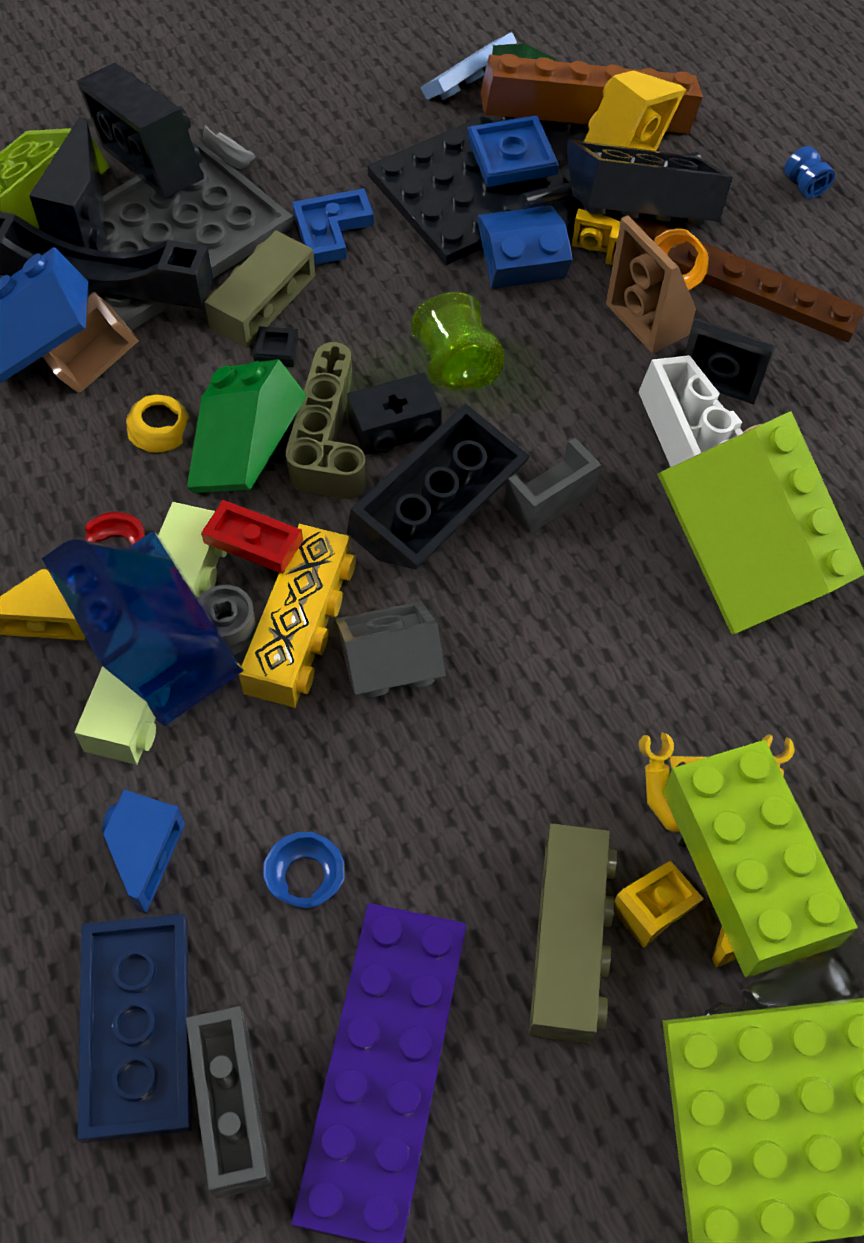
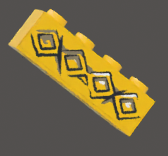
[239,524,356,708]

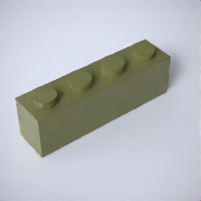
[528,823,617,1044]

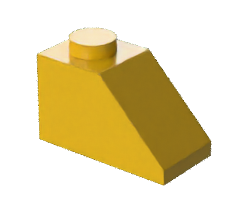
[0,568,95,640]

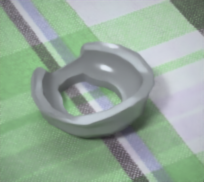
[203,125,256,170]

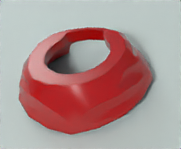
[79,511,147,575]

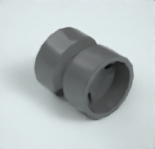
[193,585,257,667]

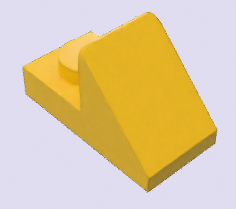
[614,860,703,948]

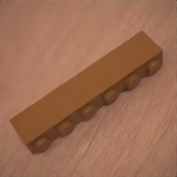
[481,54,703,134]

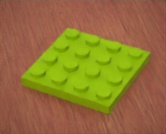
[663,998,864,1243]

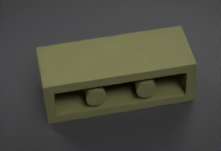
[205,230,315,348]

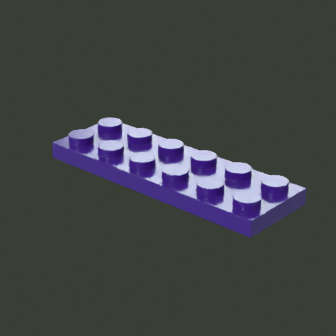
[291,903,467,1243]

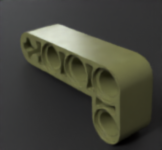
[286,342,366,499]

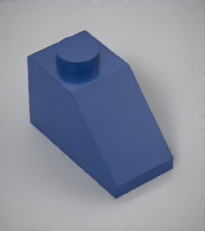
[102,790,185,914]

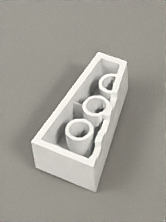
[639,355,743,467]

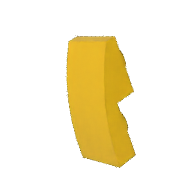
[571,208,621,265]

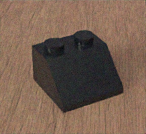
[684,320,777,405]

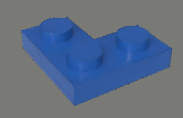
[292,188,374,265]

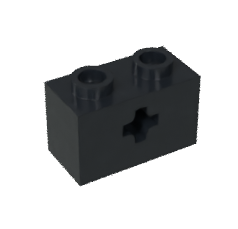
[347,372,442,455]

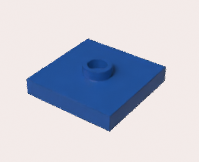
[467,116,559,187]

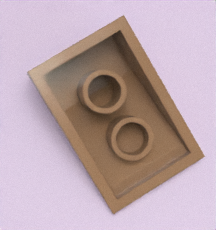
[606,215,696,354]

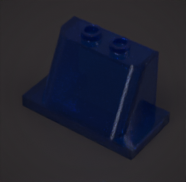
[41,531,244,726]

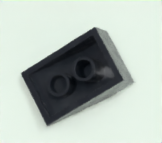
[29,117,107,251]

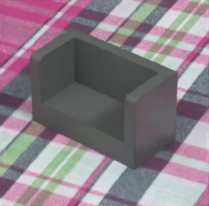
[504,438,601,534]

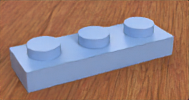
[420,32,517,100]

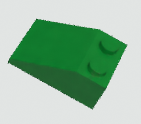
[187,359,307,493]

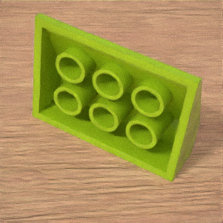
[0,128,110,229]
[657,411,864,634]

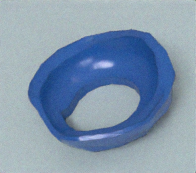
[263,832,345,908]

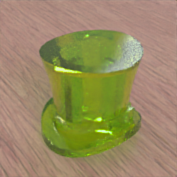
[411,292,504,389]

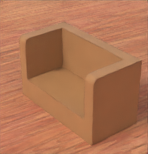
[42,292,139,393]

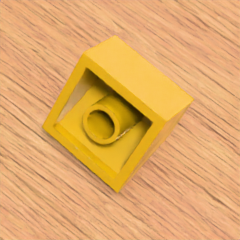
[584,70,686,151]

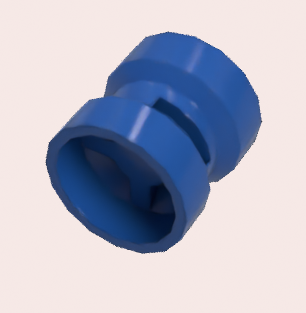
[784,146,835,199]

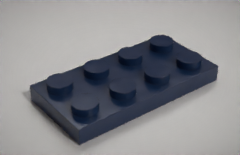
[77,914,192,1143]

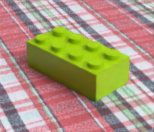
[663,740,858,978]

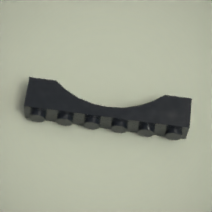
[0,212,214,309]

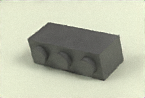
[186,1006,272,1199]

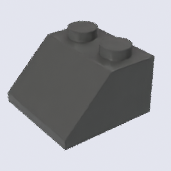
[335,601,446,697]

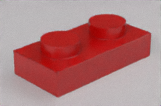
[201,500,303,574]

